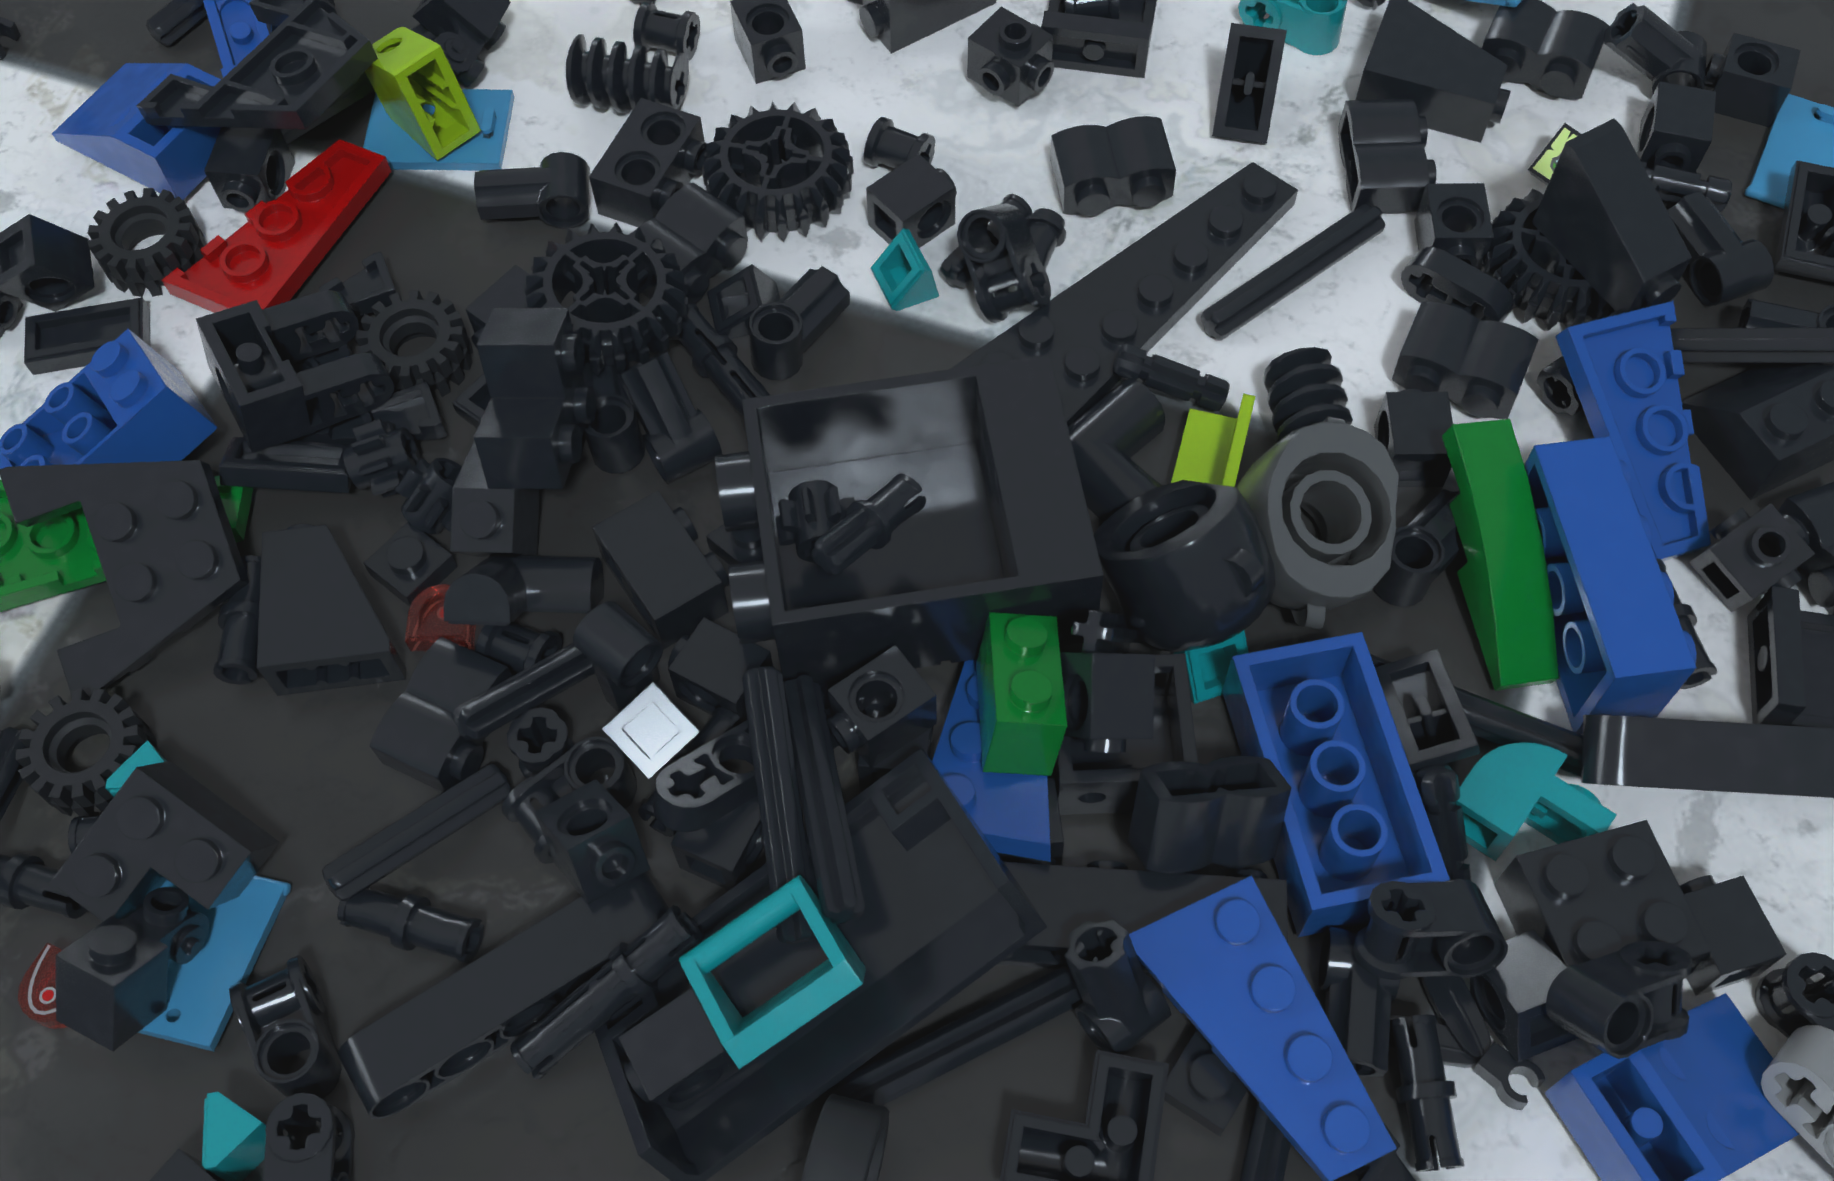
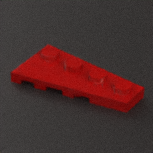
[162,139,392,313]

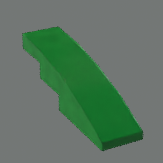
[1442,419,1559,691]

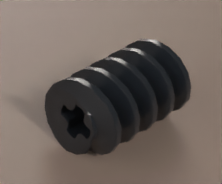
[566,34,689,113]
[1263,347,1353,443]

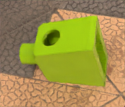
[365,27,481,161]

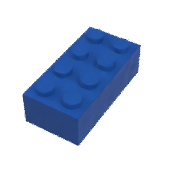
[1524,436,1697,734]
[1222,632,1450,937]

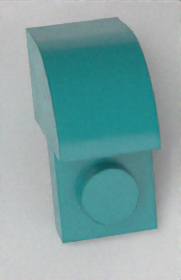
[1456,742,1617,862]

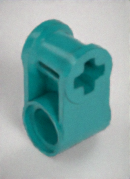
[1238,0,1347,55]

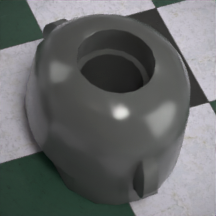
[1236,416,1399,630]

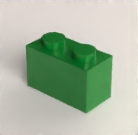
[976,612,1067,776]

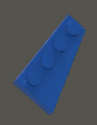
[1555,301,1712,561]
[932,659,1051,862]
[1129,875,1397,1181]

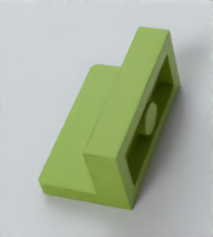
[1171,393,1256,487]

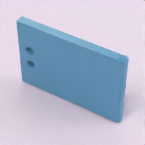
[363,89,514,171]
[1744,94,1834,209]
[138,875,291,1052]

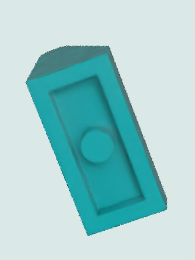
[679,875,866,1069]

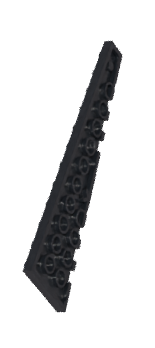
[706,162,1298,565]

